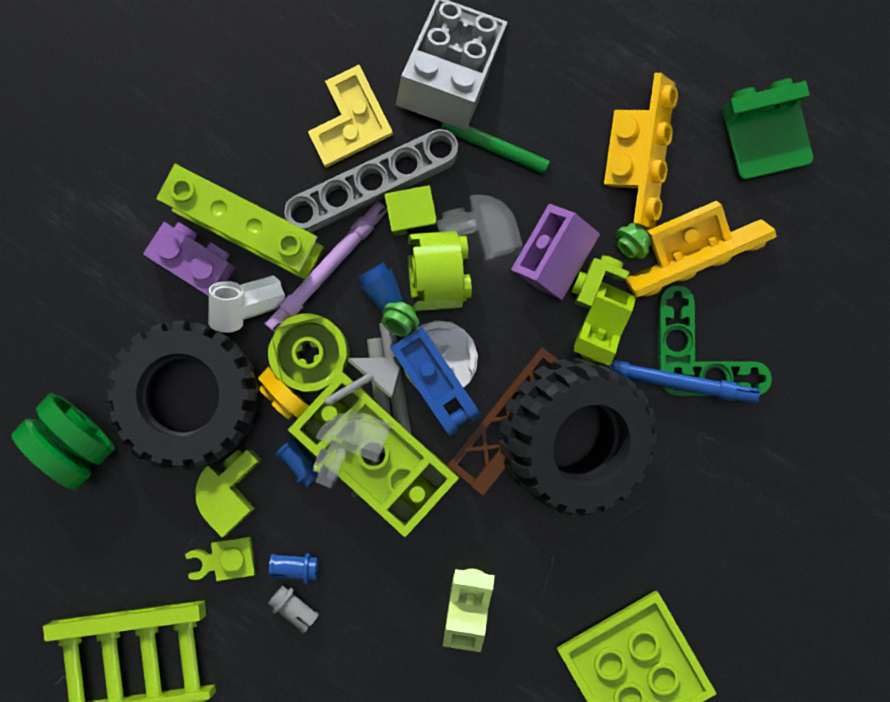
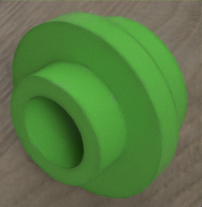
[616,223,652,259]
[381,302,420,337]

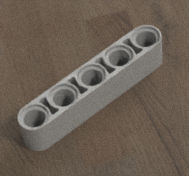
[284,129,458,233]

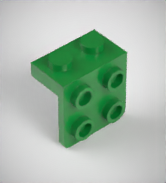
[722,78,813,180]

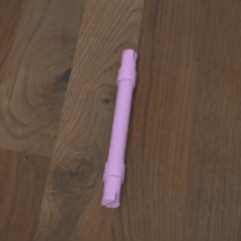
[264,201,388,333]

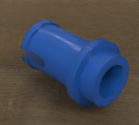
[275,438,323,488]
[269,553,319,584]

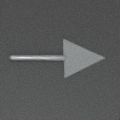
[325,357,401,405]

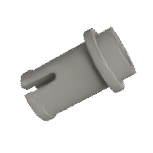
[268,585,319,633]

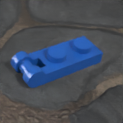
[390,326,482,438]

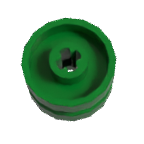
[11,393,115,491]

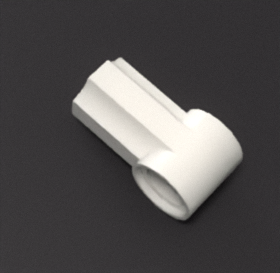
[208,275,285,333]

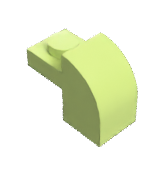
[443,569,495,652]

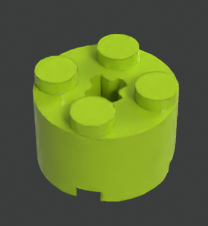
[408,231,472,311]
[268,313,350,393]

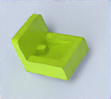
[571,255,630,309]

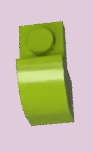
[574,282,636,366]
[195,449,262,537]

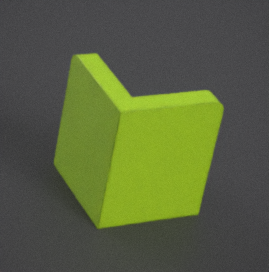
[385,185,436,236]

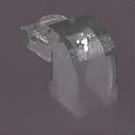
[436,195,523,260]
[313,412,393,488]

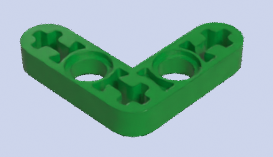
[658,285,772,396]

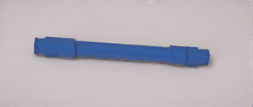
[599,360,760,405]

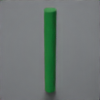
[441,123,550,174]

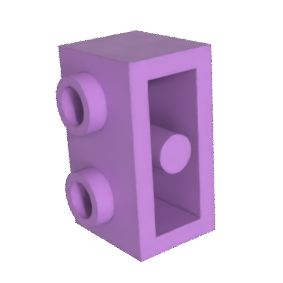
[511,204,600,300]
[143,222,236,296]

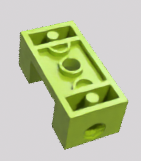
[288,371,459,537]

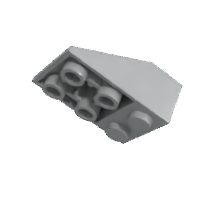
[396,0,507,131]

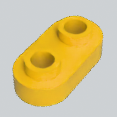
[258,367,309,420]

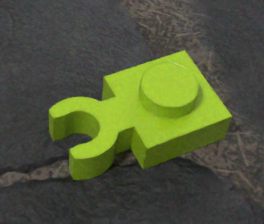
[185,536,257,581]

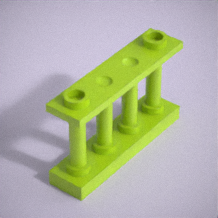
[156,164,325,280]
[43,600,216,702]

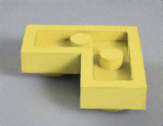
[308,65,393,168]

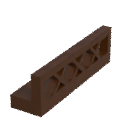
[447,347,558,495]

